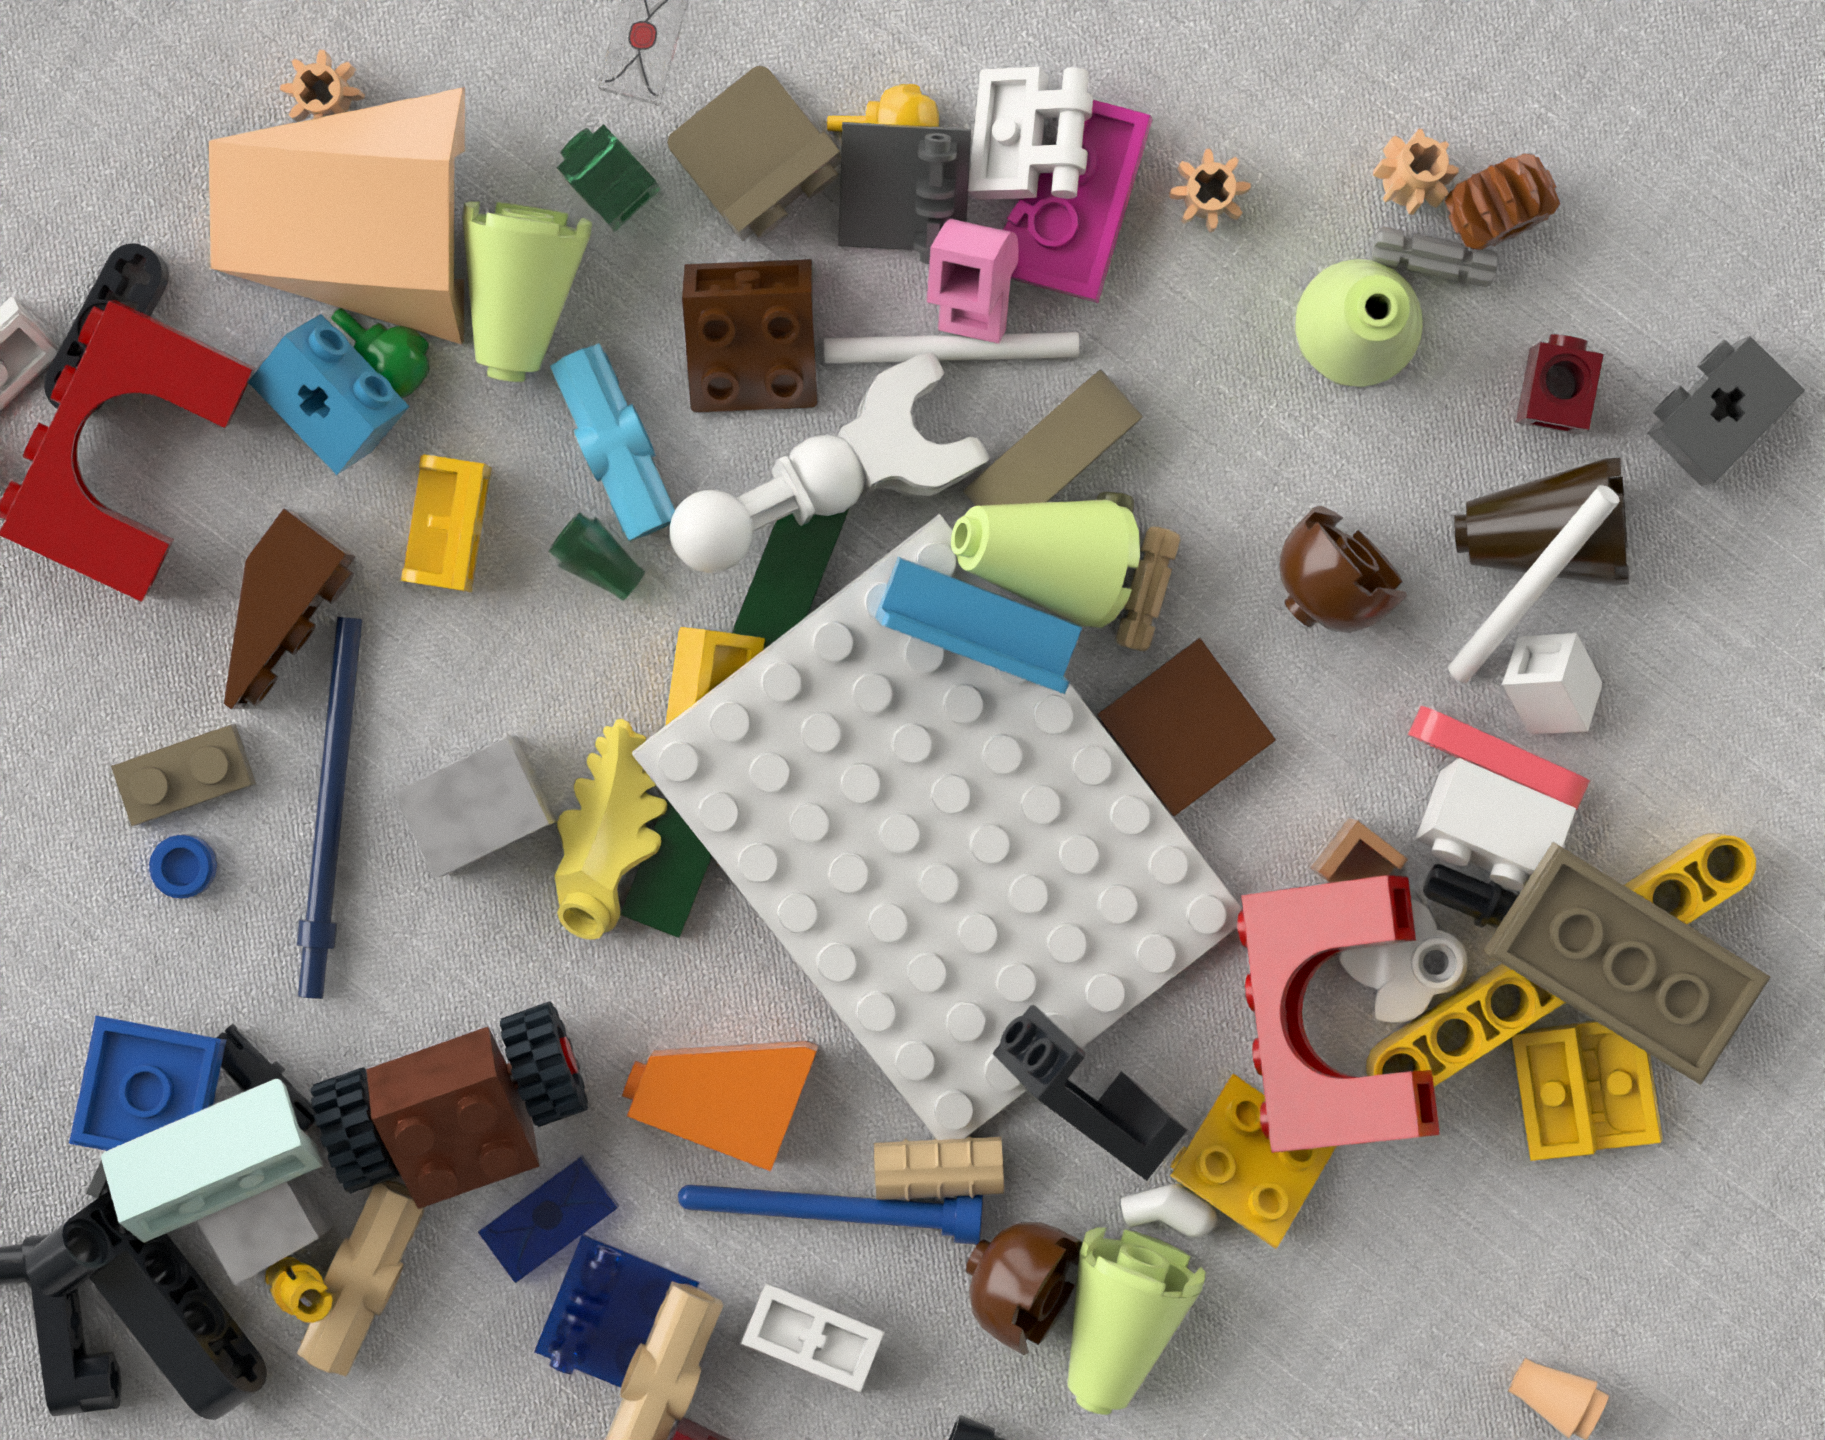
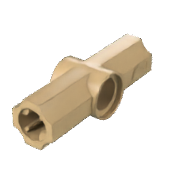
[297,1180,425,1376]
[605,1281,723,1440]

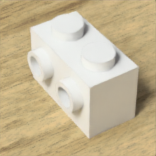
[1416,758,1576,891]

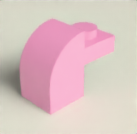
[927,219,1018,344]

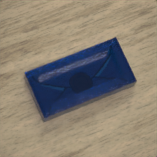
[478,1155,619,1283]

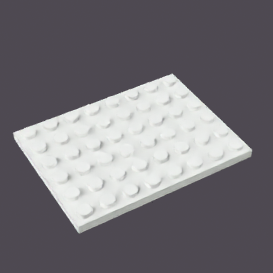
[632,514,1243,1140]

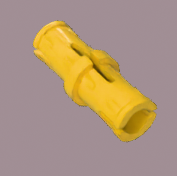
[265,1256,332,1323]

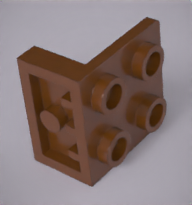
[682,259,818,412]

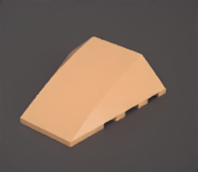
[209,87,465,344]

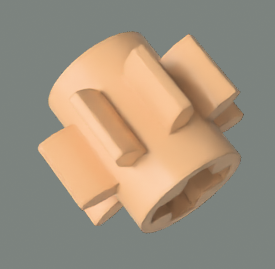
[280,50,365,122]
[1373,129,1459,215]
[1169,149,1251,232]

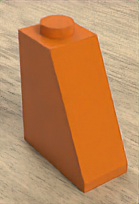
[622,1041,819,1171]

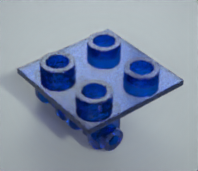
[534,1234,700,1388]

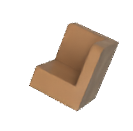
[1311,818,1408,883]

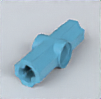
[550,343,675,542]

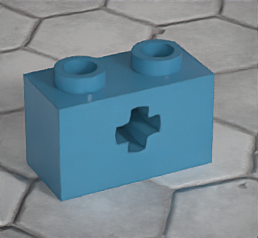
[248,314,410,475]

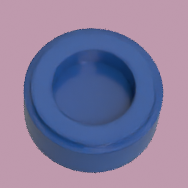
[149,834,217,899]

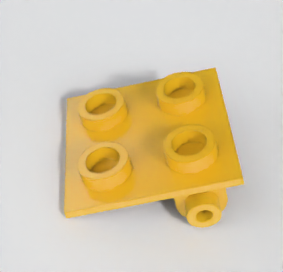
[1170,1074,1337,1249]

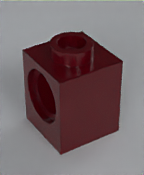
[1515,334,1604,435]

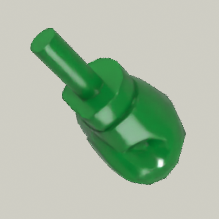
[331,308,430,399]

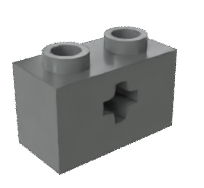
[1647,336,1805,486]

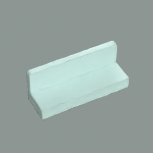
[101,1079,323,1243]

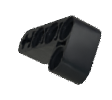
[25,1190,267,1420]

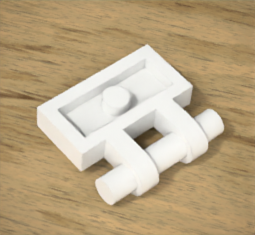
[968,67,1093,200]

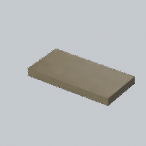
[1483,842,1771,1085]

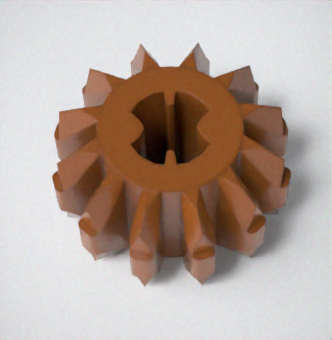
[1444,154,1561,250]

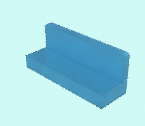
[875,556,1082,694]

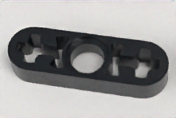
[44,243,169,413]

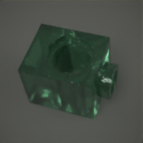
[556,124,661,232]

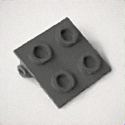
[838,122,971,264]

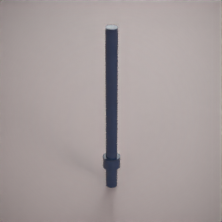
[296,617,362,999]

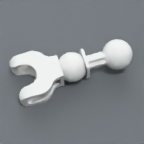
[670,352,990,573]

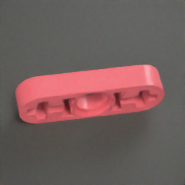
[1408,706,1590,810]

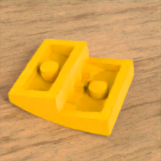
[1512,1020,1663,1161]

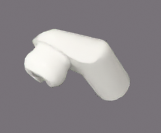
[1121,1184,1218,1238]

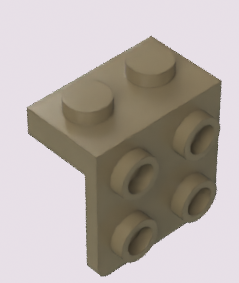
[667,66,841,242]

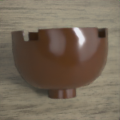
[1279,506,1407,633]
[966,1222,1082,1355]

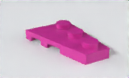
[1002,100,1153,303]

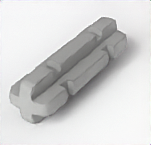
[1371,227,1498,287]

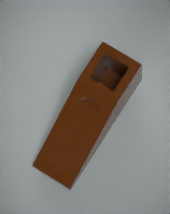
[224,508,356,710]

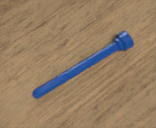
[678,1184,983,1245]

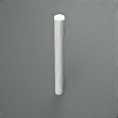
[824,332,1079,363]
[1448,485,1620,683]

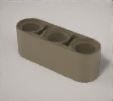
[963,369,1143,506]

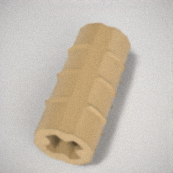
[874,1135,1004,1202]

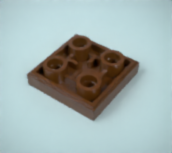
[1097,638,1276,816]

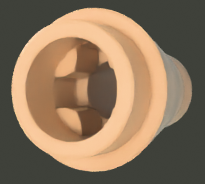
[1508,1358,1609,1440]

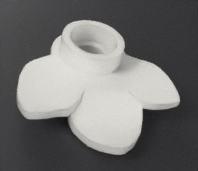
[1339,899,1468,1022]

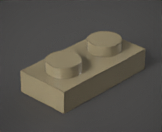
[111,724,256,826]

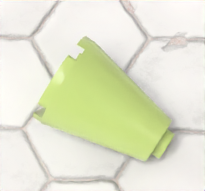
[462,201,592,382]
[1294,259,1423,387]
[951,500,1140,628]
[1067,1228,1206,1415]

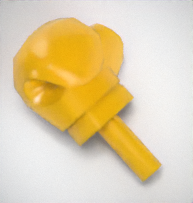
[827,84,939,132]

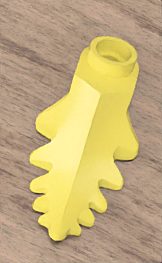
[554,719,667,940]

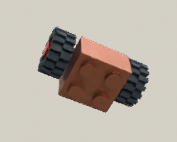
[311,1001,588,1209]

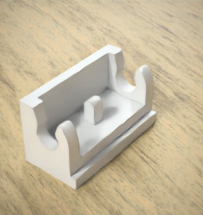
[739,1283,884,1393]

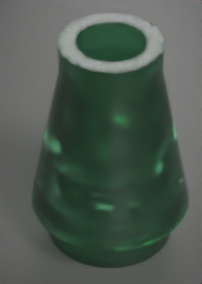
[548,511,646,601]

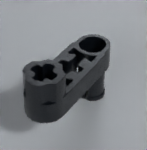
[0,1234,122,1416]

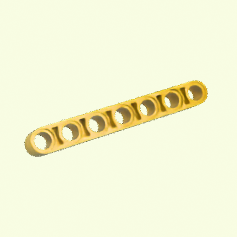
[1366,833,1756,1087]

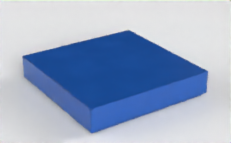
[69,1016,226,1151]

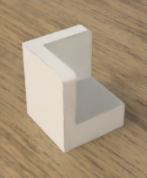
[1502,633,1602,734]

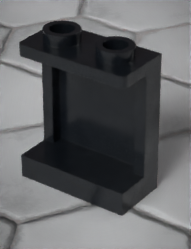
[992,1005,1187,1181]

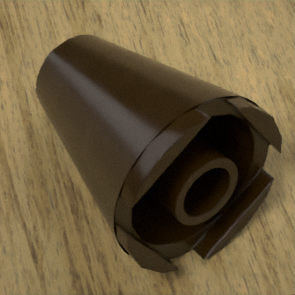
[1454,458,1629,586]

